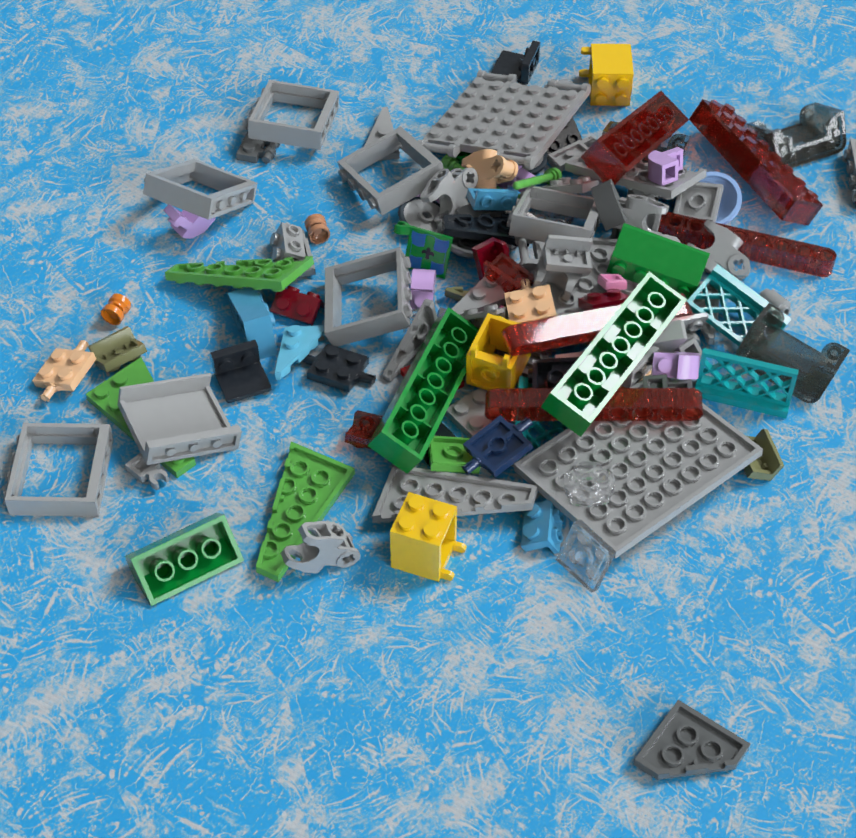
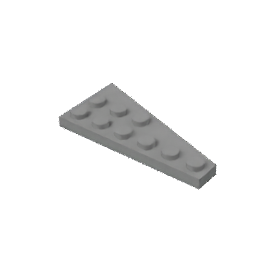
[565,156,707,200]
[372,464,538,523]

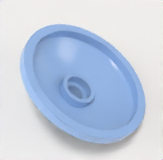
[687,172,742,230]

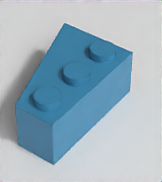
[227,287,278,359]

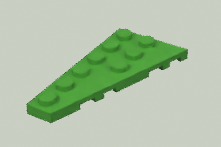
[165,256,314,292]
[86,357,196,478]
[256,441,355,582]

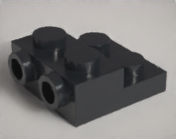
[528,357,579,408]

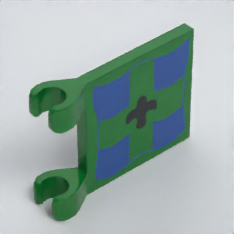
[394,221,453,279]

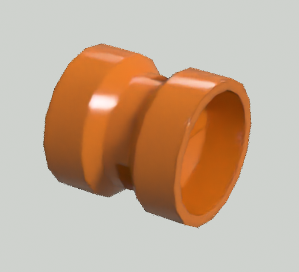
[101,293,131,325]

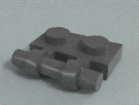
[236,131,280,164]

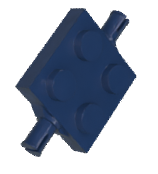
[462,415,533,478]

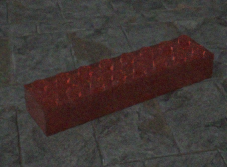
[581,91,689,186]
[689,99,823,225]

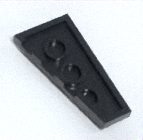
[442,214,529,247]

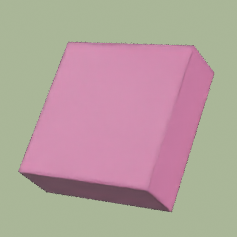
[597,274,628,290]

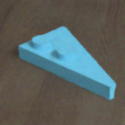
[275,325,326,380]

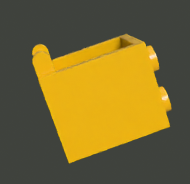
[579,44,634,106]
[466,313,532,398]
[390,492,467,582]

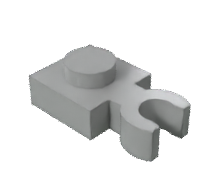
[125,453,169,490]

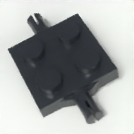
[301,344,376,392]

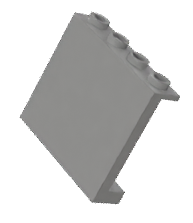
[117,373,242,465]

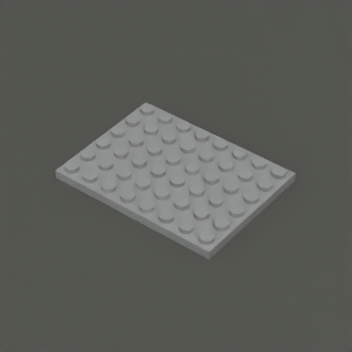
[514,374,763,559]

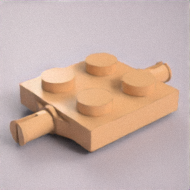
[504,279,558,339]
[32,340,96,402]

